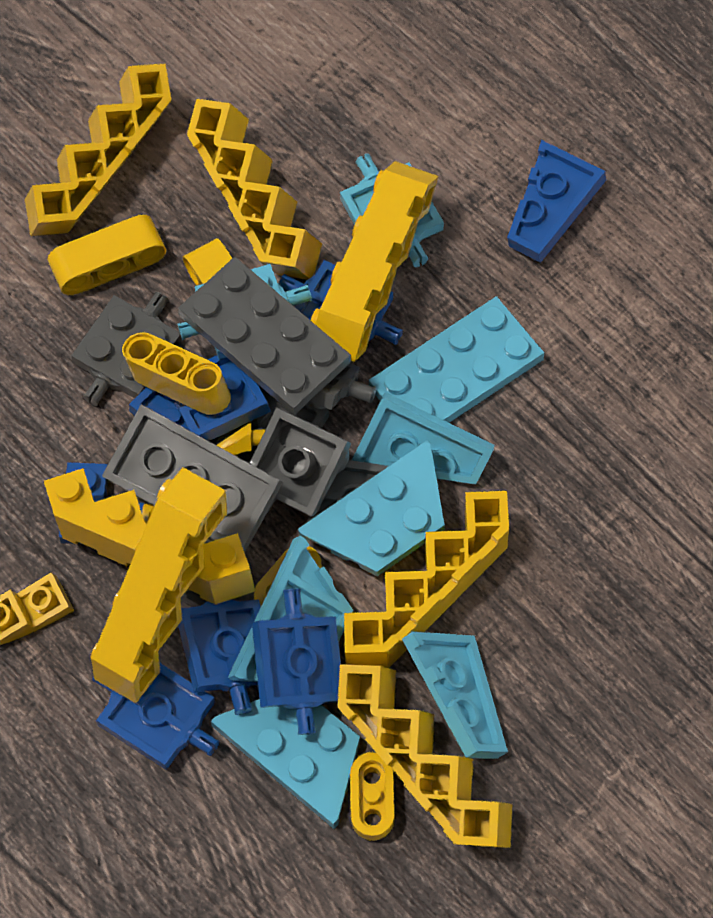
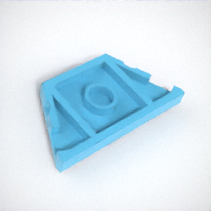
[298,440,445,576]
[228,536,353,682]
[211,699,360,829]

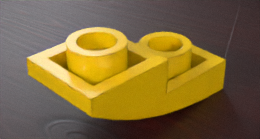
[0,572,74,645]

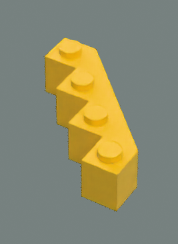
[25,64,171,236]
[187,99,322,280]
[310,161,439,362]
[91,467,227,703]
[44,468,255,604]
[344,491,509,668]
[338,664,512,848]

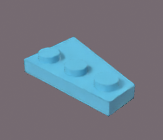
[352,392,495,484]
[402,632,508,759]

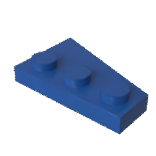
[507,140,606,263]

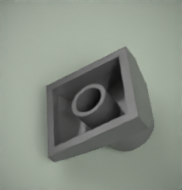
[250,407,352,517]

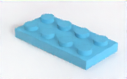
[369,296,544,423]

